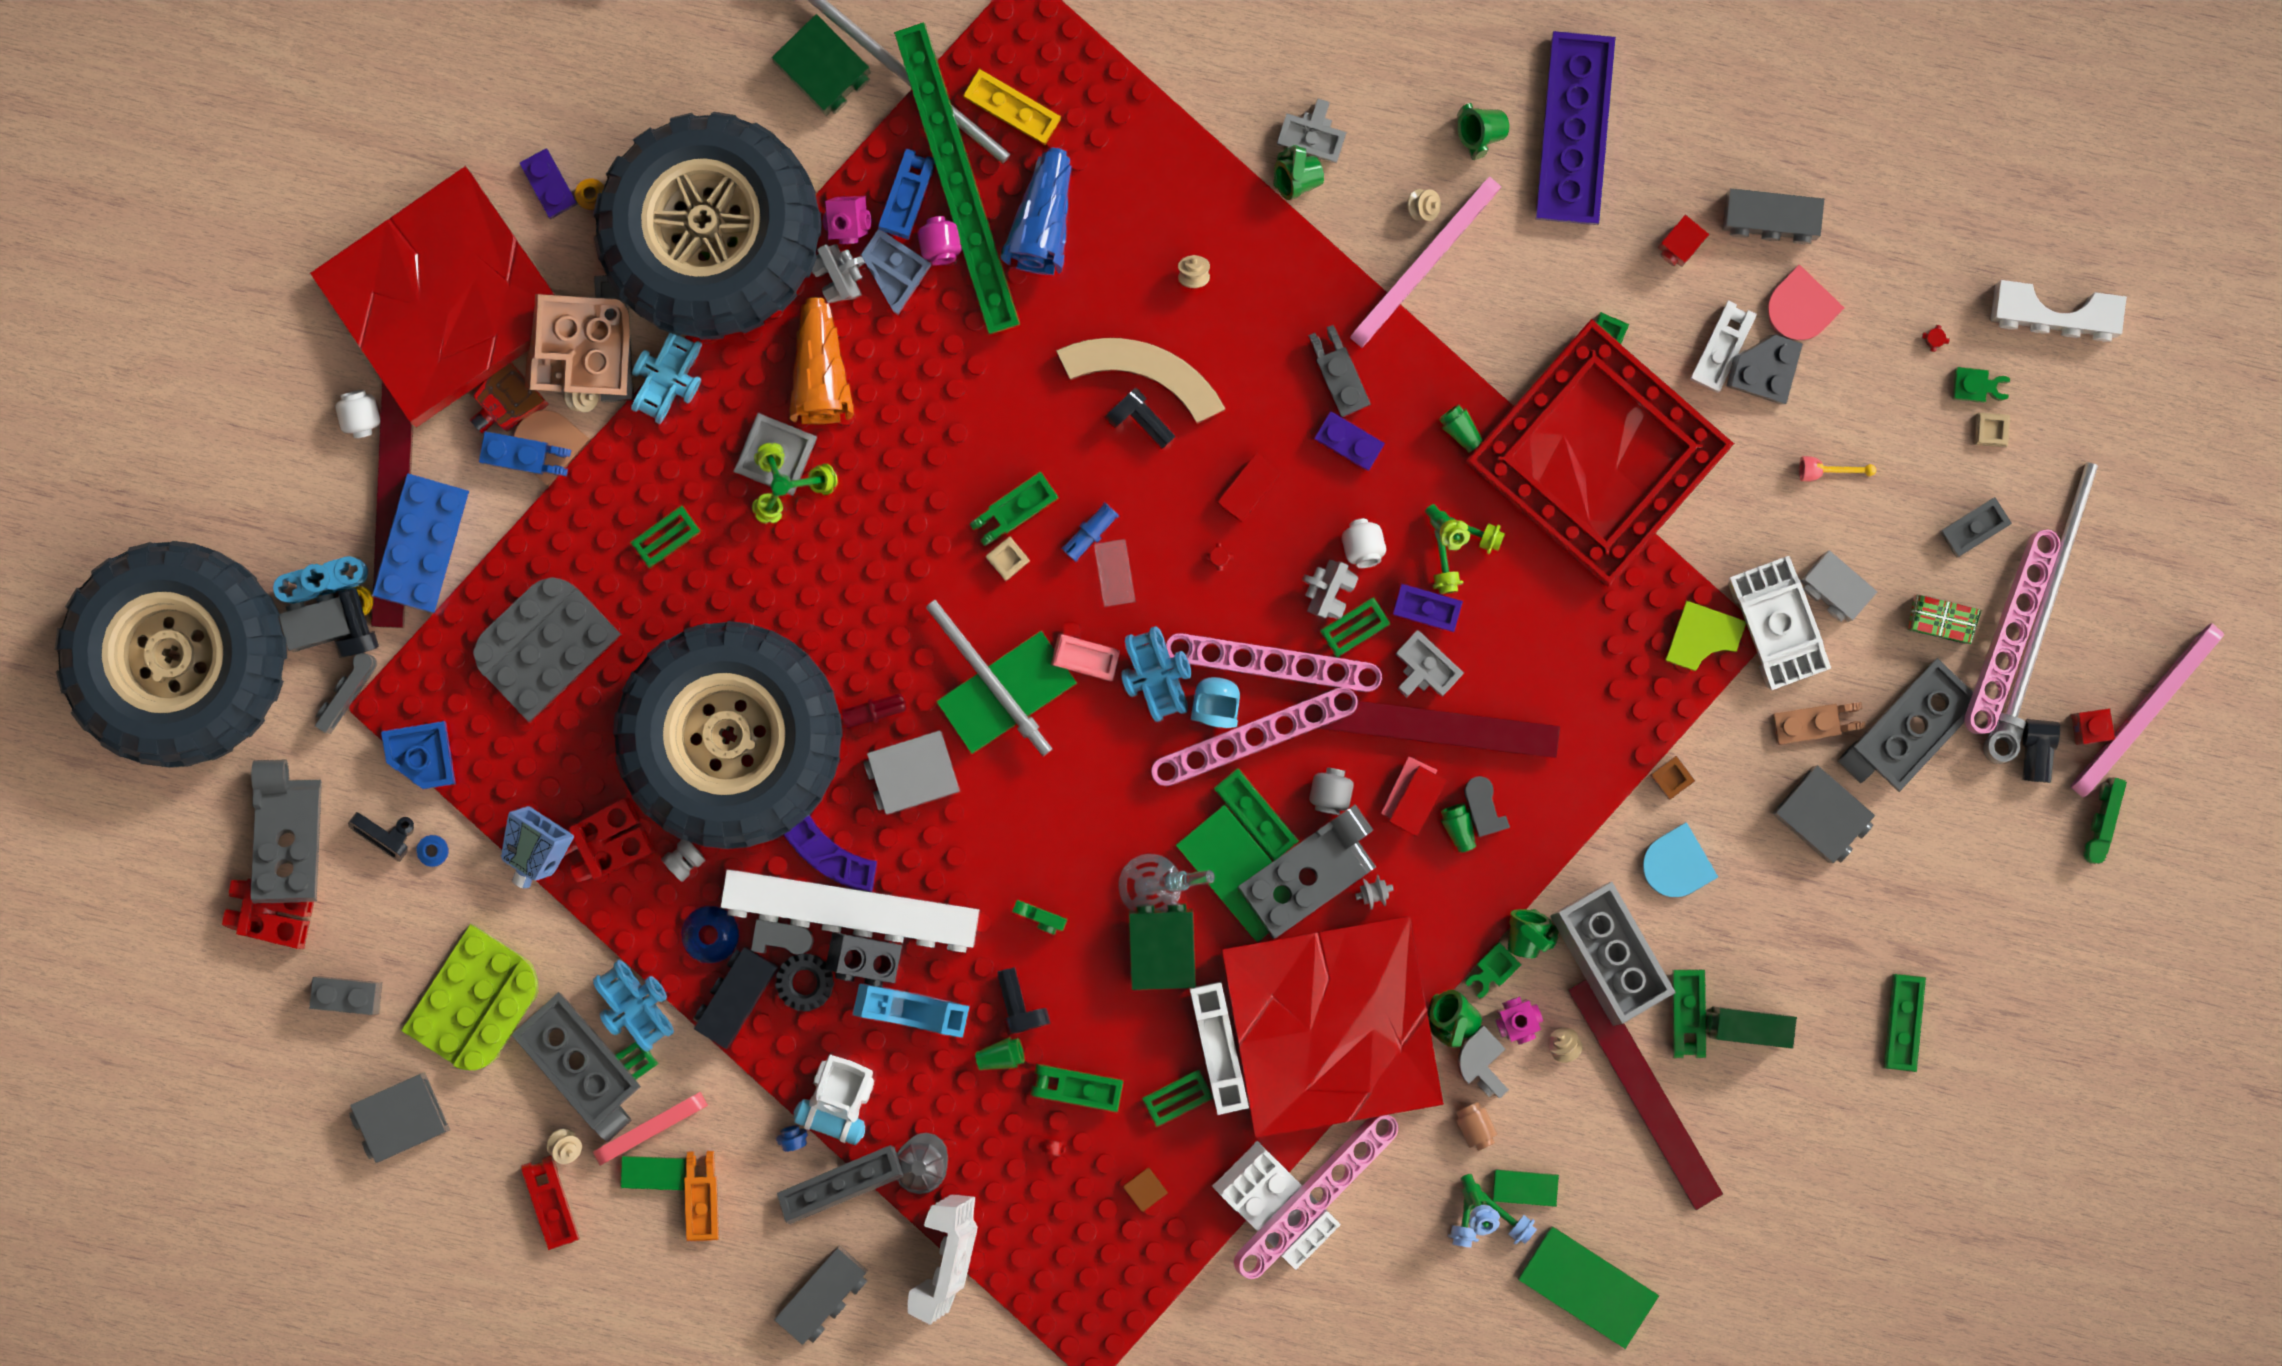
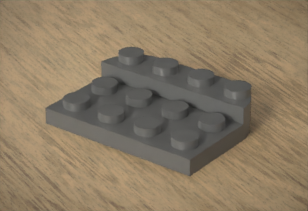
[473,577,622,722]

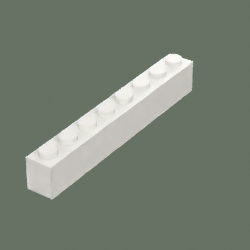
[721,870,980,953]

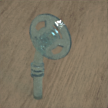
[1119,854,1215,910]

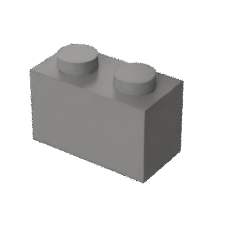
[1801,550,1877,622]

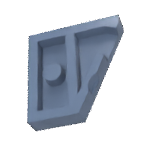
[861,230,932,315]

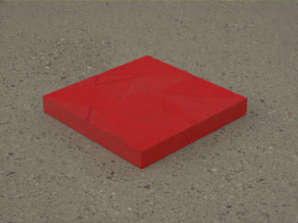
[310,165,555,428]
[1465,319,1735,587]
[1222,916,1444,1138]

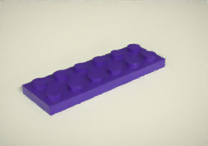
[1535,31,1616,225]

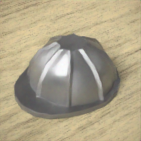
[897,1133,948,1194]

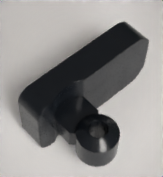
[348,812,414,862]

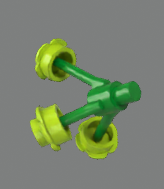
[752,443,838,524]
[1425,504,1505,594]

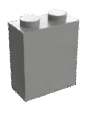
[864,731,960,815]

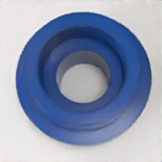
[416,835,449,867]
[776,1125,808,1152]

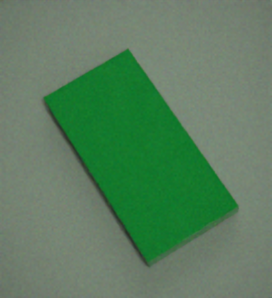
[937,631,1077,754]
[1176,805,1290,943]
[1518,1226,1659,1349]

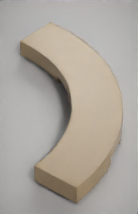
[1057,338,1225,423]

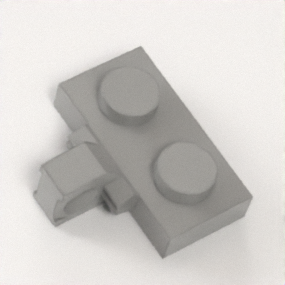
[1277,99,1347,164]
[1395,630,1464,698]

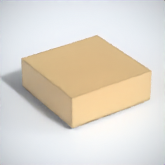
[1975,413,2010,447]
[986,537,1030,581]

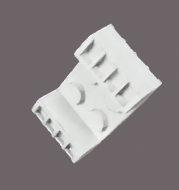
[1728,556,1831,690]
[1213,1141,1341,1270]
[908,1195,978,1325]

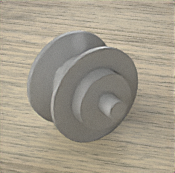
[1355,875,1394,909]

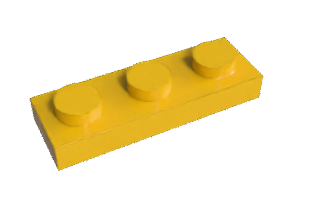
[963,69,1061,145]

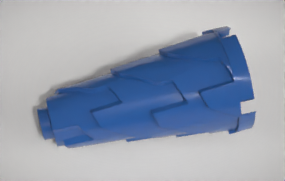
[1001,148,1072,275]

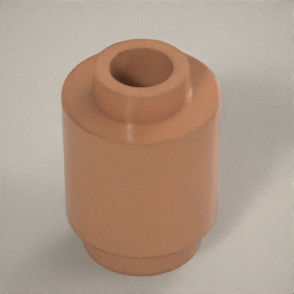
[1456,1102,1498,1151]

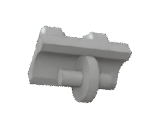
[812,244,865,303]
[1302,560,1358,619]

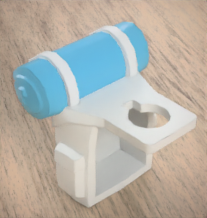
[794,1055,874,1145]

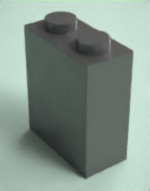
[1772,765,1875,863]
[349,1073,450,1163]

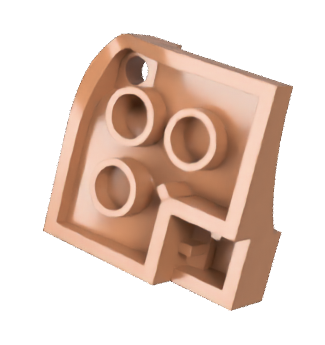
[525,294,630,395]

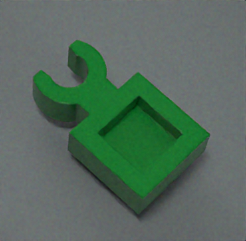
[1952,367,2010,403]
[1012,900,1068,935]
[1465,942,1522,999]

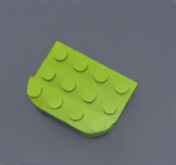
[401,924,539,1071]

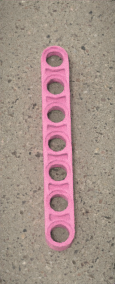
[1350,177,1501,348]
[1964,530,2060,734]
[2071,623,2224,798]
[1166,634,1382,692]
[1152,687,1358,786]
[1234,1115,1398,1279]

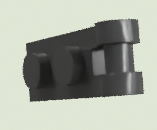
[315,653,377,734]

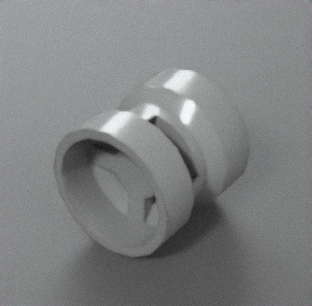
[661,840,706,882]

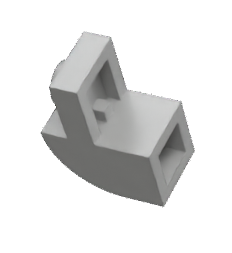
[1458,1025,1509,1098]

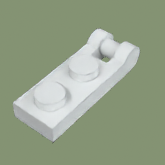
[1690,300,1757,393]

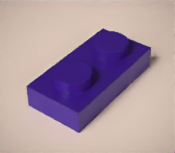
[520,148,578,219]
[1314,412,1385,471]
[1393,584,1463,632]

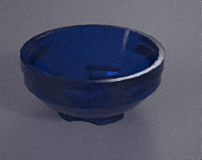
[681,906,739,963]

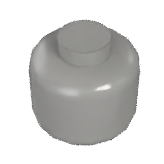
[1309,767,1354,815]

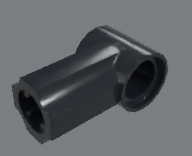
[2022,719,2060,783]

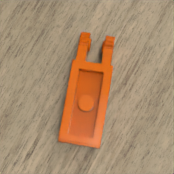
[684,1151,719,1241]

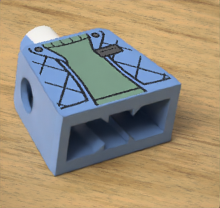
[501,806,574,888]

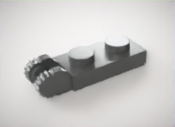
[1308,325,1371,418]

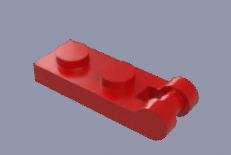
[521,1155,580,1250]

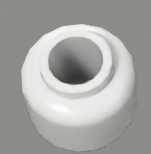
[335,390,380,438]
[1342,519,1386,568]

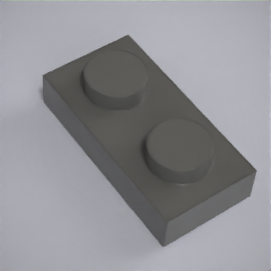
[1940,497,2012,558]

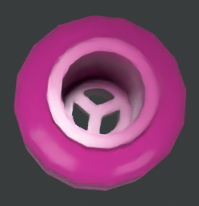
[918,216,962,265]

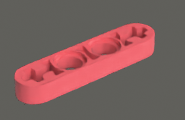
[592,1092,708,1166]

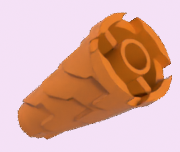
[789,298,854,424]

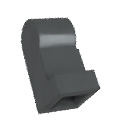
[1464,776,1510,837]
[751,919,814,954]

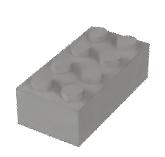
[1550,882,1676,1026]

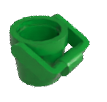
[1457,103,1510,160]
[1273,145,1324,200]
[1507,909,1559,959]
[1428,990,1482,1047]

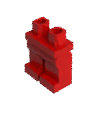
[564,798,656,882]
[222,878,314,949]

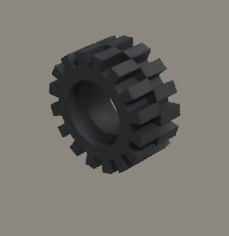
[775,953,834,1011]

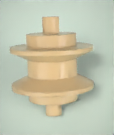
[1407,189,1441,221]
[1178,255,1210,288]
[564,392,599,412]
[1548,1027,1582,1063]
[546,1128,582,1164]

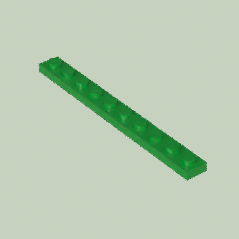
[894,22,1020,334]

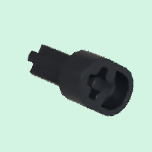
[1104,387,1176,449]
[335,588,379,658]
[997,967,1051,1035]

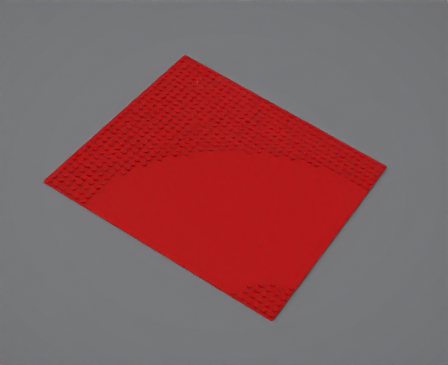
[349,0,1757,1366]

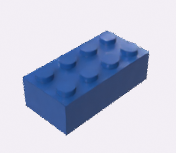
[371,473,469,614]

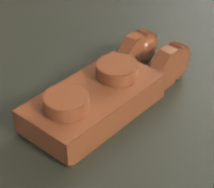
[1773,702,1866,745]

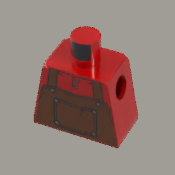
[470,362,549,434]

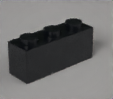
[693,947,779,1049]

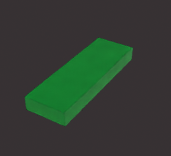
[1214,769,1299,861]
[1884,974,1926,1072]

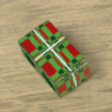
[1907,595,1982,644]

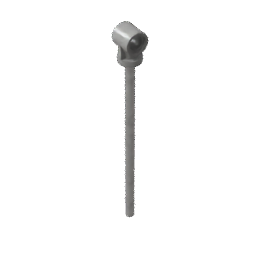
[793,0,1010,164]
[1983,462,2098,764]

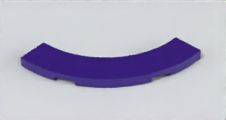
[784,815,877,893]

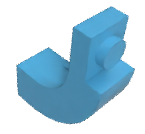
[853,984,969,1037]

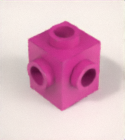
[823,196,871,244]
[1495,996,1543,1045]

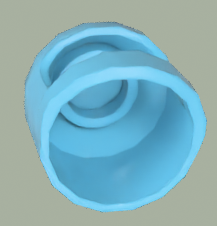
[1191,677,1240,728]

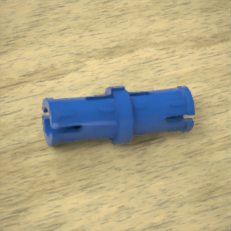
[1061,502,1119,562]

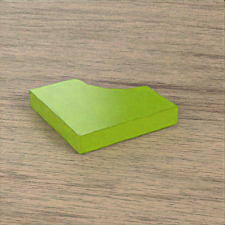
[1665,601,1746,671]

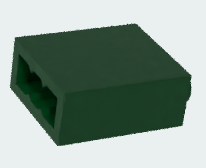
[771,14,871,116]
[1129,903,1196,990]
[1706,1006,1797,1049]

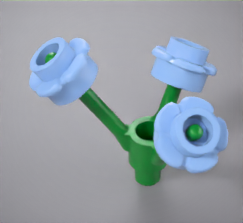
[1448,1174,1537,1247]

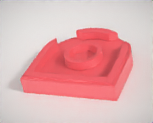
[1768,264,1844,341]

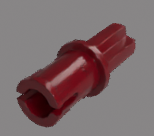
[842,694,906,729]

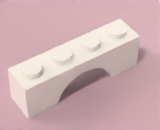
[1991,280,2127,342]
[1190,982,1249,1115]

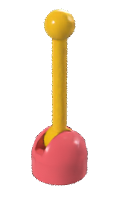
[1799,456,1876,482]

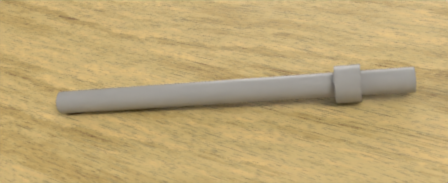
[926,600,1052,757]

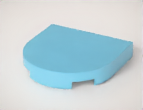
[1643,822,1718,897]

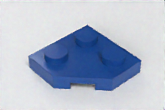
[381,721,456,789]

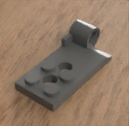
[1838,658,1973,792]
[251,759,322,903]
[1237,804,1376,939]
[511,992,641,1142]

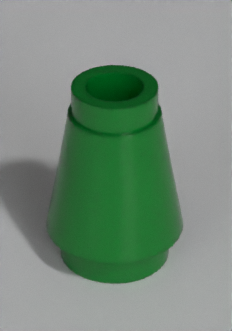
[1439,404,1483,453]
[1440,803,1476,853]
[975,1037,1025,1070]

